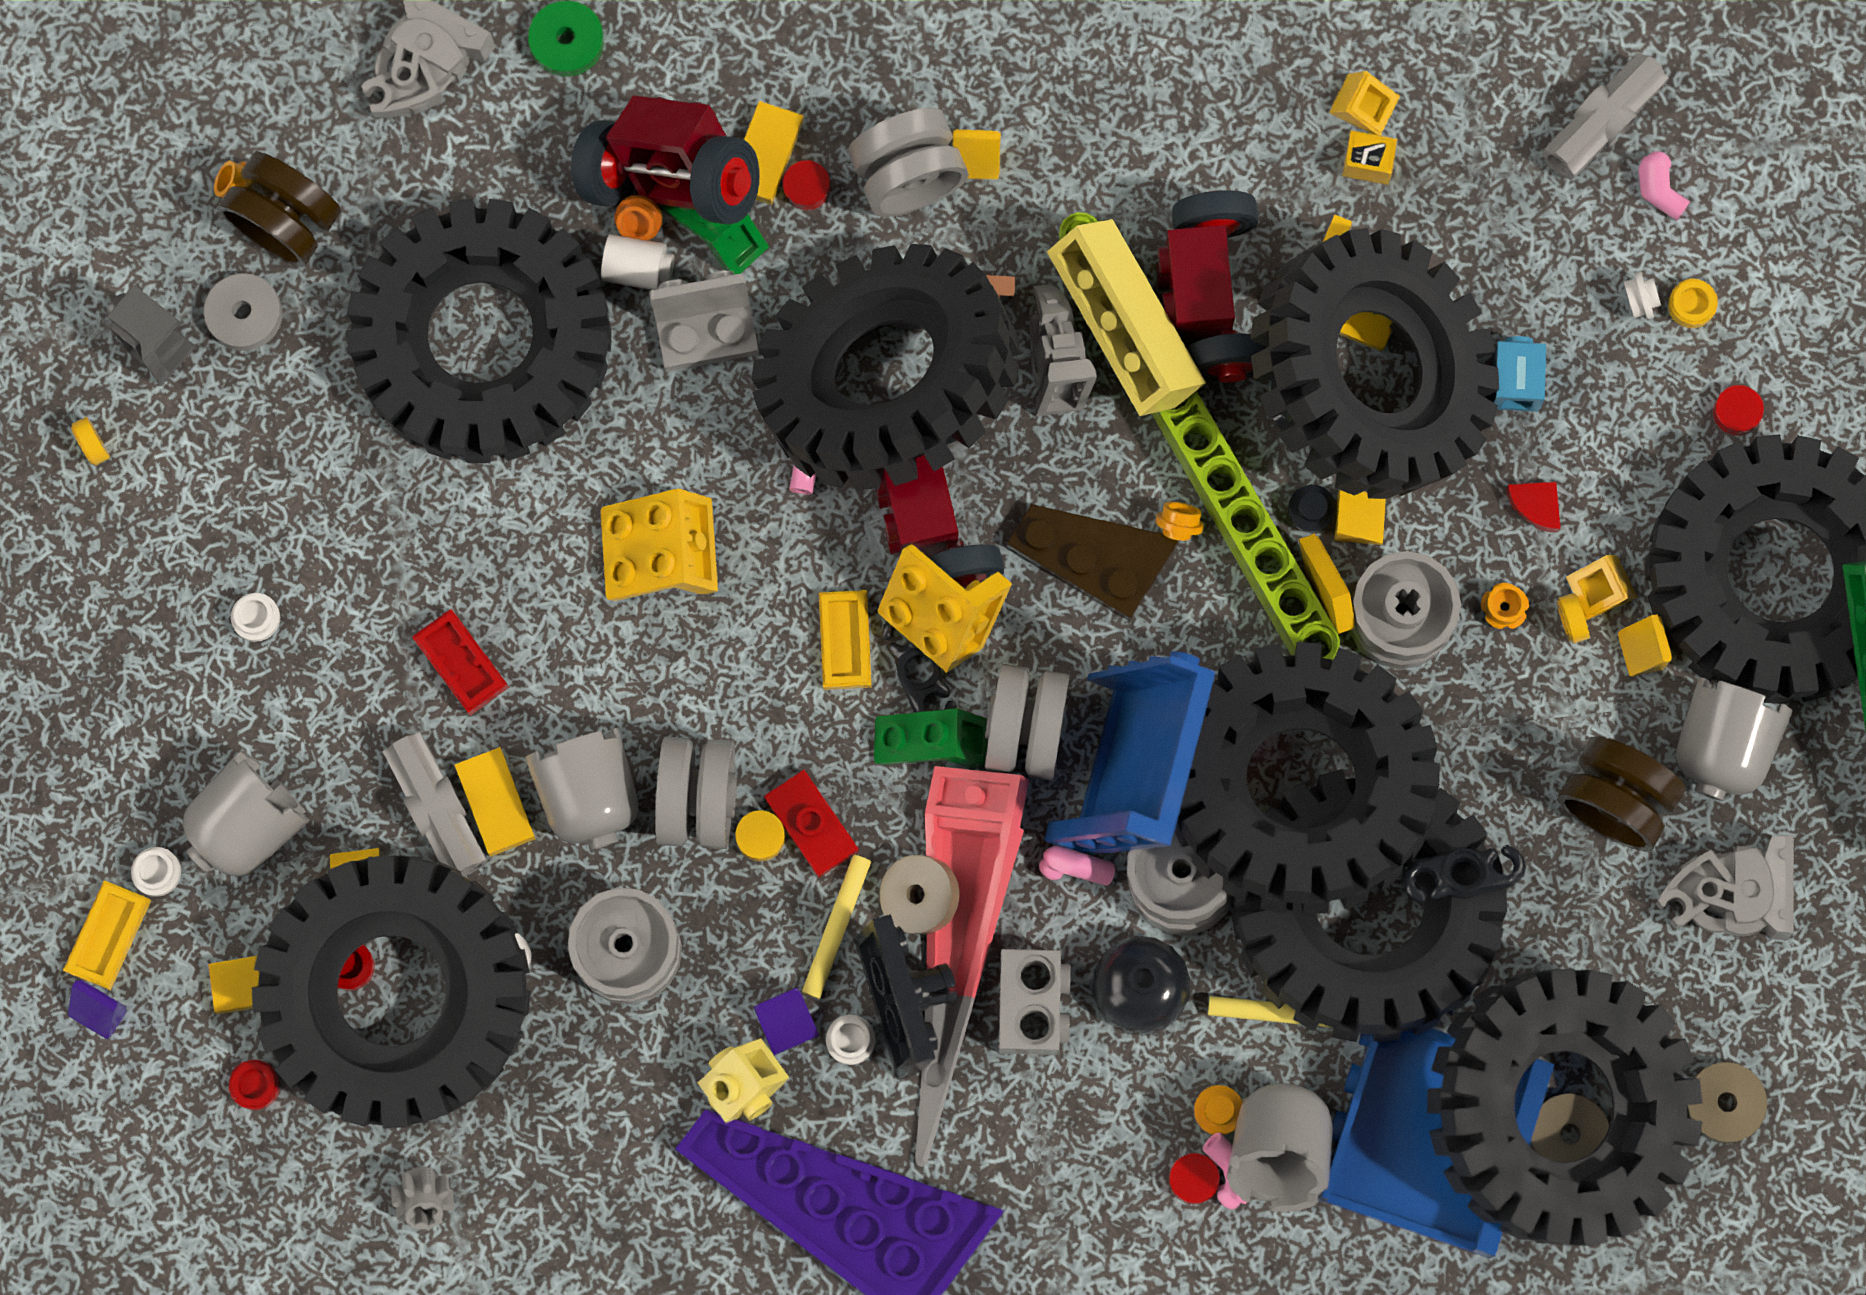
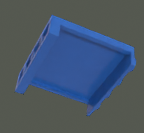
[1044,651,1215,855]
[1318,1028,1554,1259]

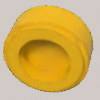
[1668,279,1718,328]
[71,416,110,466]
[1556,592,1590,644]
[735,810,785,861]

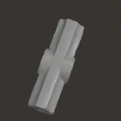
[1542,52,1669,181]
[383,732,488,877]

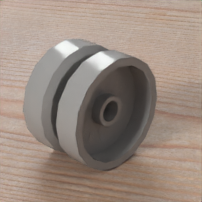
[847,108,969,217]
[1350,551,1461,670]
[985,664,1070,781]
[655,737,737,849]
[1127,833,1233,935]
[568,888,682,1005]

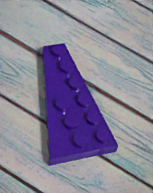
[675,1109,1005,1295]

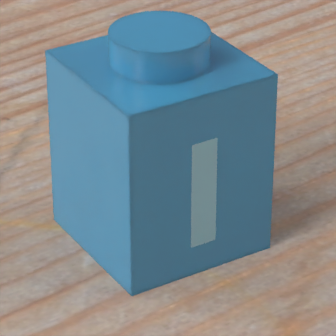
[1491,336,1546,412]

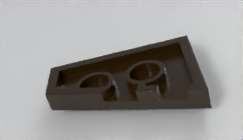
[1006,504,1180,621]

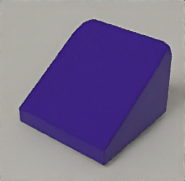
[68,979,127,1039]
[753,987,819,1056]

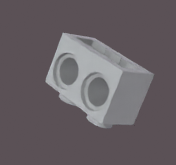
[999,949,1070,1055]

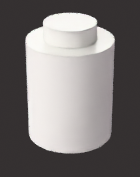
[601,234,674,290]

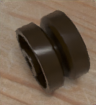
[216,151,342,267]
[1557,736,1687,852]

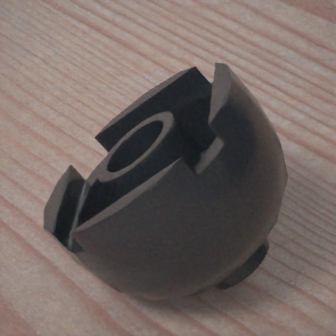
[1092,936,1191,1036]

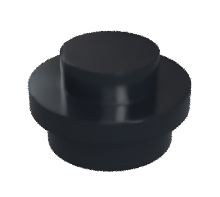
[1288,484,1337,533]

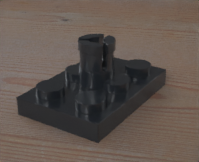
[854,914,957,1080]

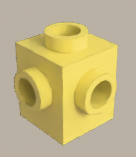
[698,1038,789,1123]

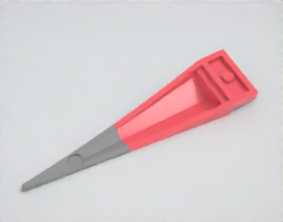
[915,766,1029,1167]

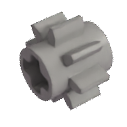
[391,1167,454,1229]

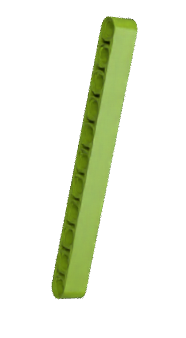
[1059,212,1340,660]

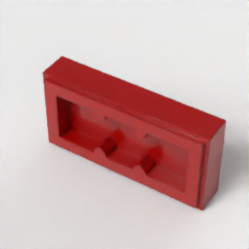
[412,609,509,716]
[764,770,859,879]

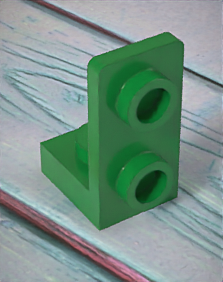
[660,204,769,275]
[874,708,988,768]

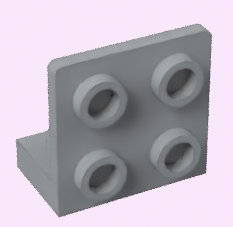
[649,271,759,372]

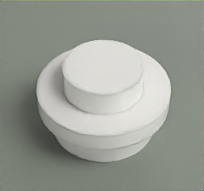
[1624,272,1661,319]
[231,593,280,642]
[131,847,181,897]
[826,1015,876,1065]

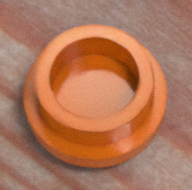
[614,195,662,241]

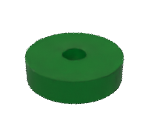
[528,0,604,77]

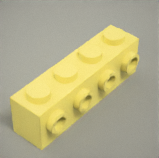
[1047,219,1206,416]

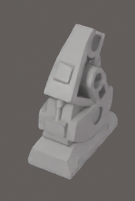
[361,0,496,118]
[1030,284,1097,416]
[1656,835,1794,941]

